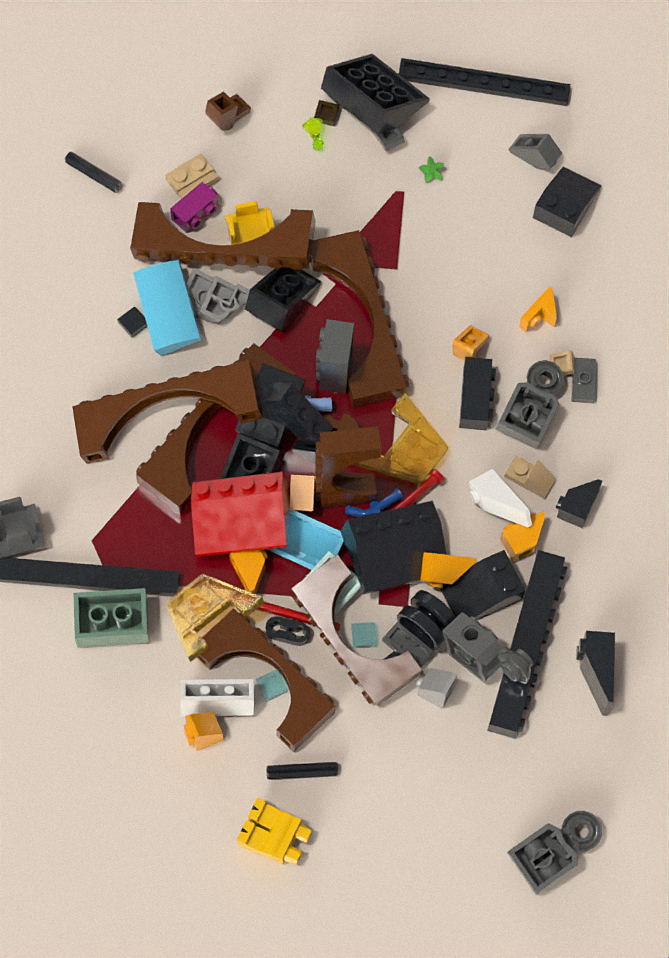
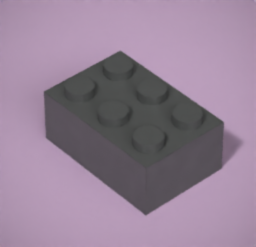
[315,319,354,394]

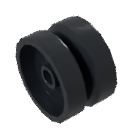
[397,590,456,650]

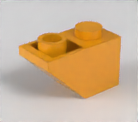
[500,512,545,563]
[183,712,223,751]

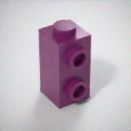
[170,182,218,233]

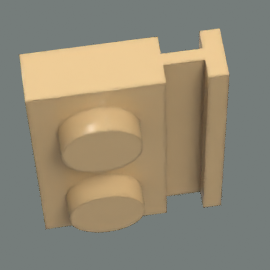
[165,154,219,199]

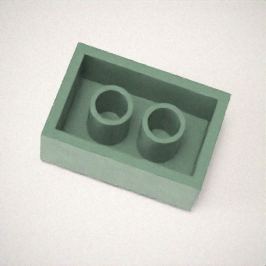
[73,588,149,647]

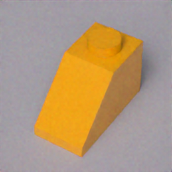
[230,550,268,598]
[421,552,476,588]

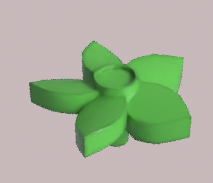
[418,156,444,182]

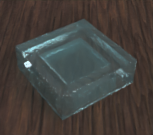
[351,622,377,649]
[256,669,288,702]

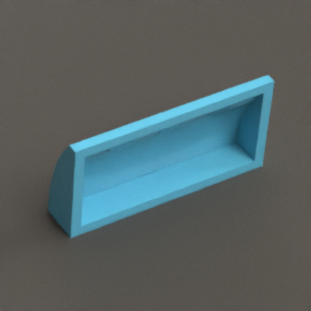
[133,260,202,356]
[267,510,345,570]

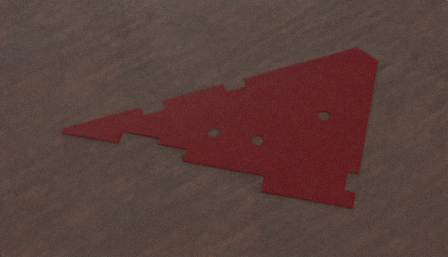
[91,191,418,607]

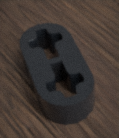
[265,616,310,646]

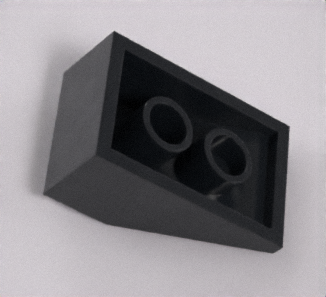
[533,166,602,237]
[244,267,321,331]
[235,363,306,447]
[220,433,286,479]
[440,550,526,620]
[576,630,615,716]

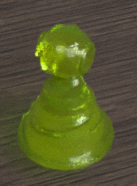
[302,118,324,150]

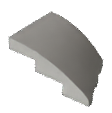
[186,268,250,323]

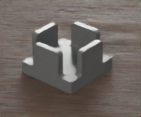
[0,497,46,558]

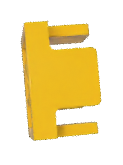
[225,201,275,245]

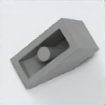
[416,668,457,709]

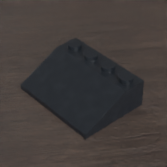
[321,54,430,134]
[340,500,447,594]

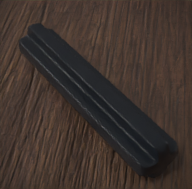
[65,152,122,193]
[266,762,338,780]

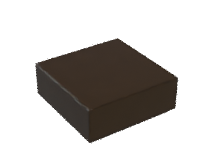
[314,100,340,126]

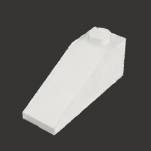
[469,469,532,527]

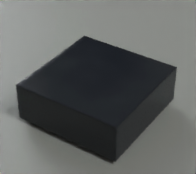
[117,306,147,338]

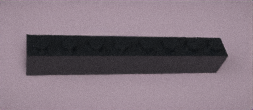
[487,550,567,739]

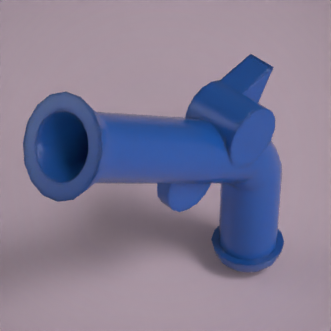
[345,488,404,517]

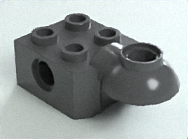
[495,360,564,449]
[442,612,533,684]
[507,811,602,894]

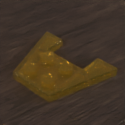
[353,393,448,484]
[166,574,264,662]

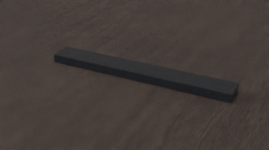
[398,58,571,106]
[0,557,180,596]

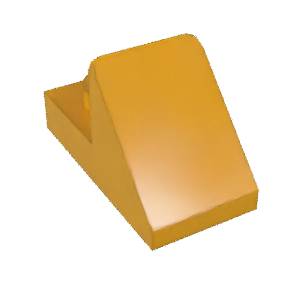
[519,287,557,332]
[452,325,490,361]

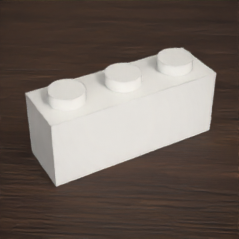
[181,679,254,716]

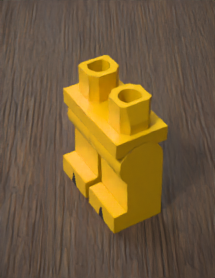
[237,797,312,865]

